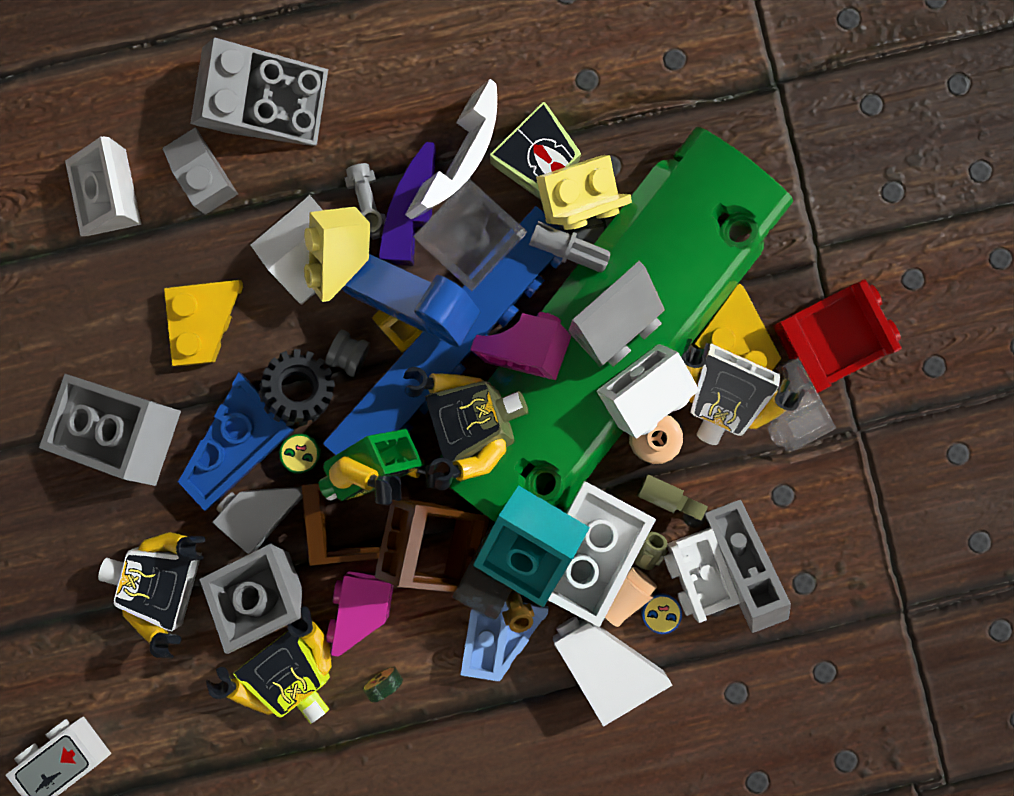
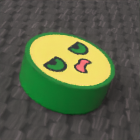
[280,434,321,473]

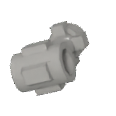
[345,163,386,240]

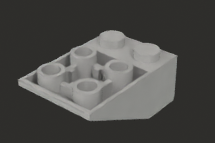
[190,37,328,146]

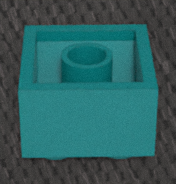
[473,485,590,607]

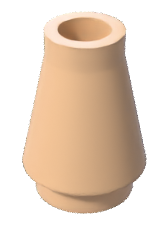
[605,567,657,627]

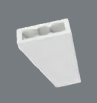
[553,617,672,727]

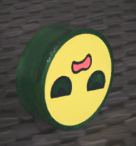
[362,666,403,703]

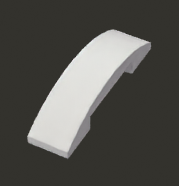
[405,79,497,219]

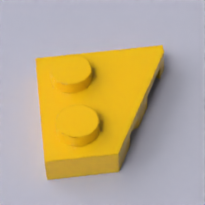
[164,280,243,367]
[693,283,781,371]

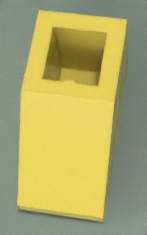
[304,207,370,302]

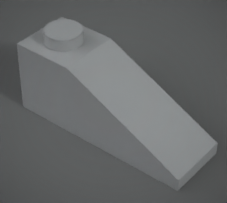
[705,500,791,633]

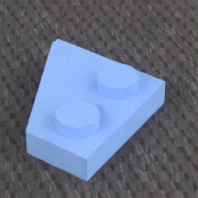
[461,595,548,682]

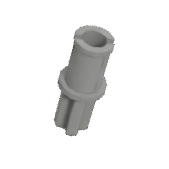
[529,221,610,272]

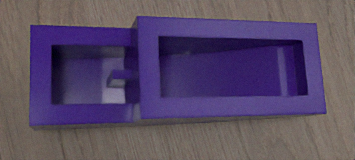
[379,142,436,266]

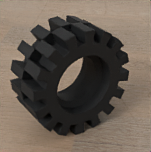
[259,349,335,426]

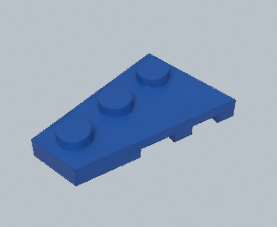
[178,372,294,511]

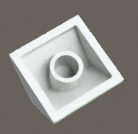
[65,137,141,236]
[251,195,322,305]

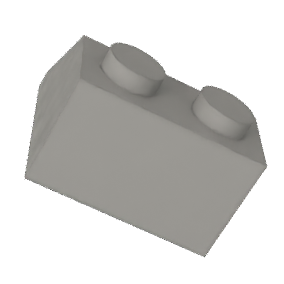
[200,544,302,654]

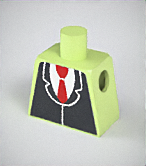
[490,102,581,199]

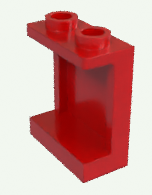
[772,279,902,394]

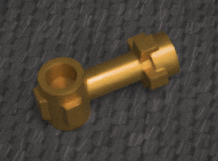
[489,576,535,633]

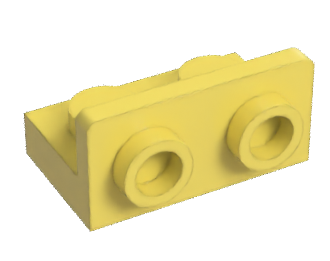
[536,155,632,230]

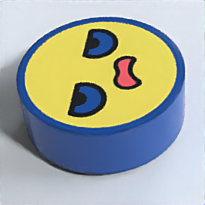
[641,593,682,634]

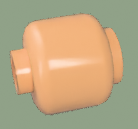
[629,415,683,464]

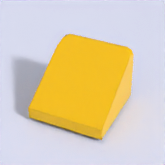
[372,310,423,353]

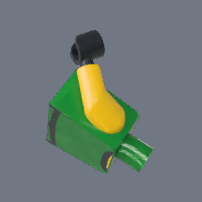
[319,429,446,505]

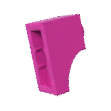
[470,312,571,380]

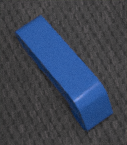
[341,254,481,347]

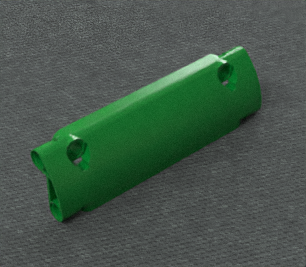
[439,126,793,522]

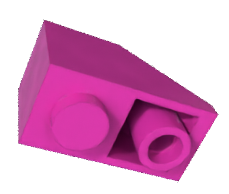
[327,571,394,656]

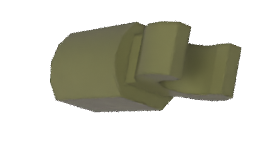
[636,474,708,521]

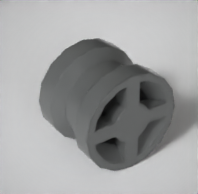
[325,329,371,378]

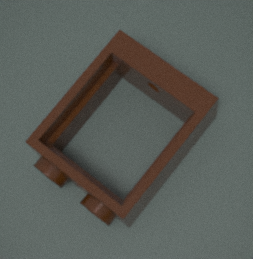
[302,477,410,566]
[375,499,490,594]

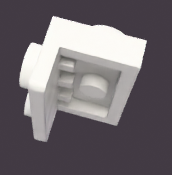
[664,528,740,623]

